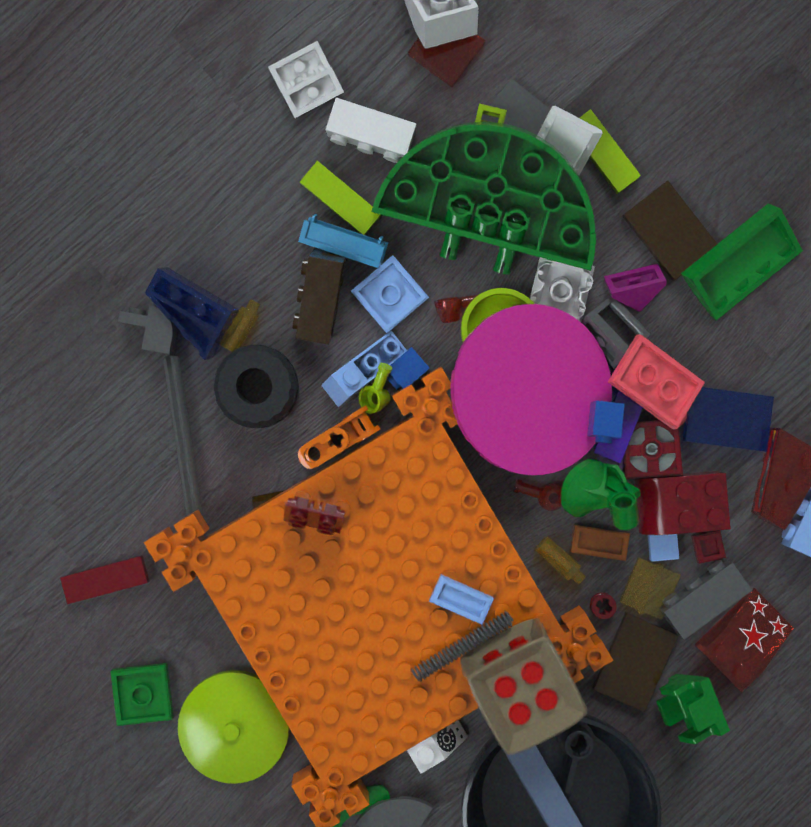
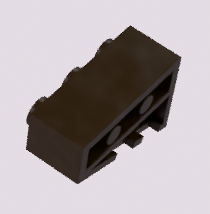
[293,248,348,345]

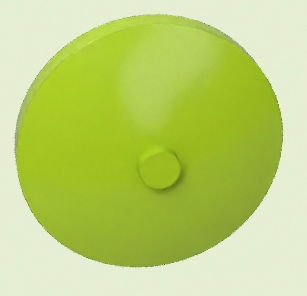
[178,670,290,784]

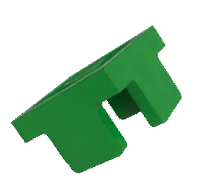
[656,674,730,744]

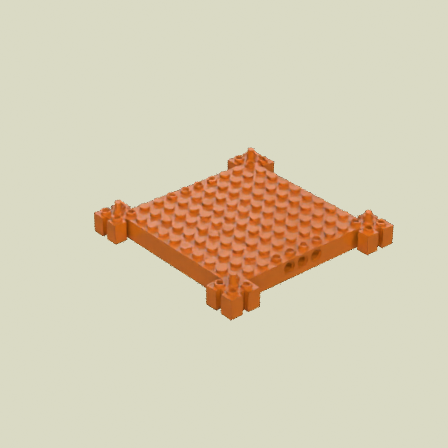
[144,367,614,827]

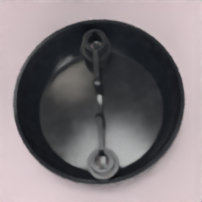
[461,714,661,827]

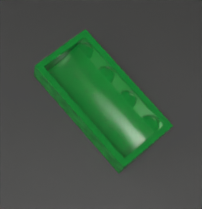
[681,204,803,320]

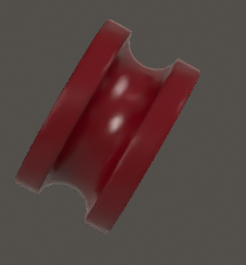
[590,592,617,619]

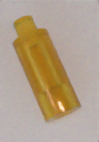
[219,299,260,352]
[534,536,586,584]

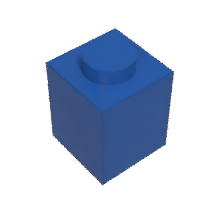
[387,347,430,390]
[587,400,625,444]

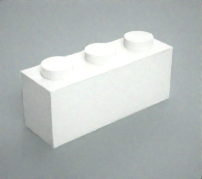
[326,98,416,163]

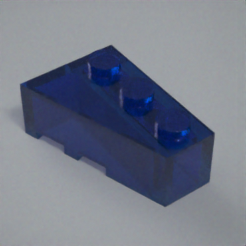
[145,267,239,360]

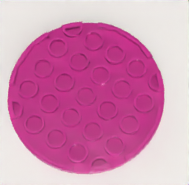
[451,304,612,475]

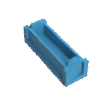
[298,214,389,268]

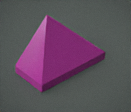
[604,264,667,312]

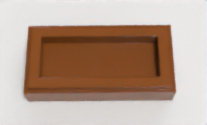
[570,524,630,561]

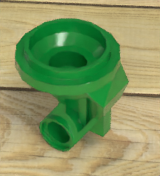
[561,459,641,530]

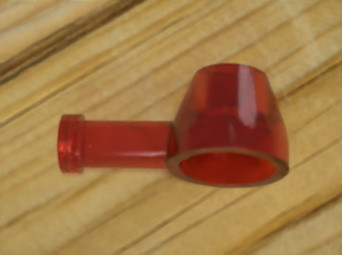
[434,292,483,323]
[513,479,562,511]

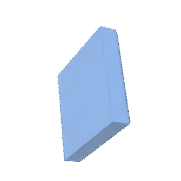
[351,255,429,333]

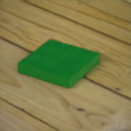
[110,663,174,726]

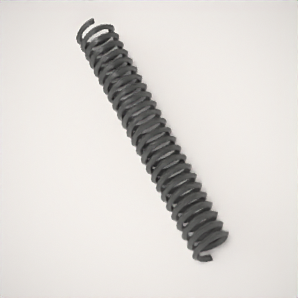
[410,611,513,682]

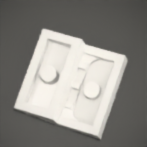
[268,41,344,118]

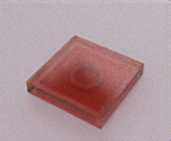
[407,34,485,87]

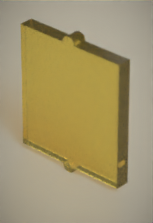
[619,557,681,619]

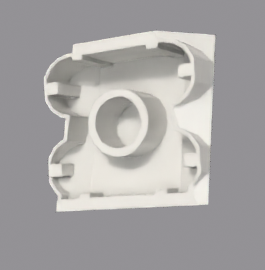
[537,106,603,175]
[530,257,595,322]

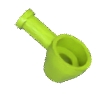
[359,363,392,414]

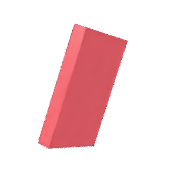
[608,334,705,429]

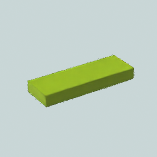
[580,109,641,194]
[300,161,382,235]

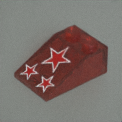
[694,588,794,692]

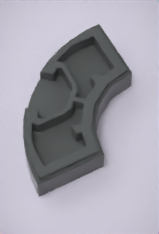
[356,796,433,827]

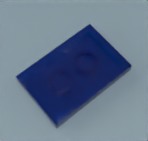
[683,387,774,452]

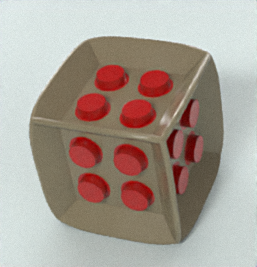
[460,618,587,755]

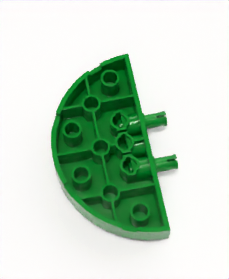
[371,122,596,275]

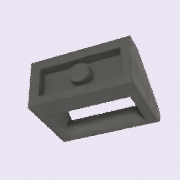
[581,296,651,369]

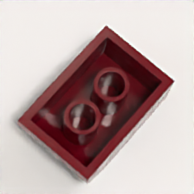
[634,471,731,535]

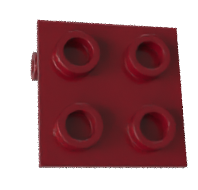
[284,496,345,535]

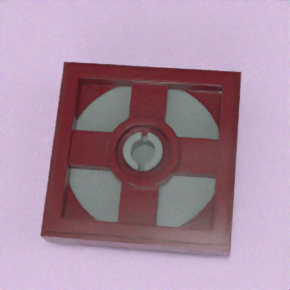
[624,420,683,479]

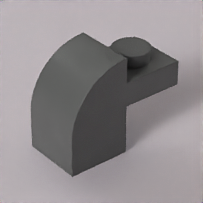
[118,305,178,356]

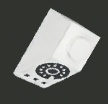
[407,720,468,773]

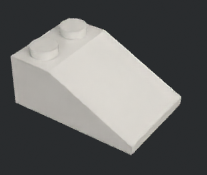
[404,0,478,49]

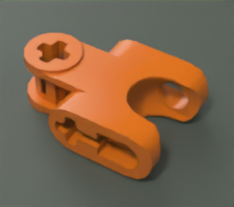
[298,405,381,469]

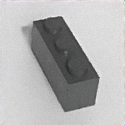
[658,560,752,640]

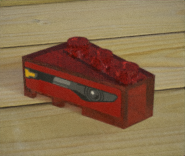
[751,427,811,530]

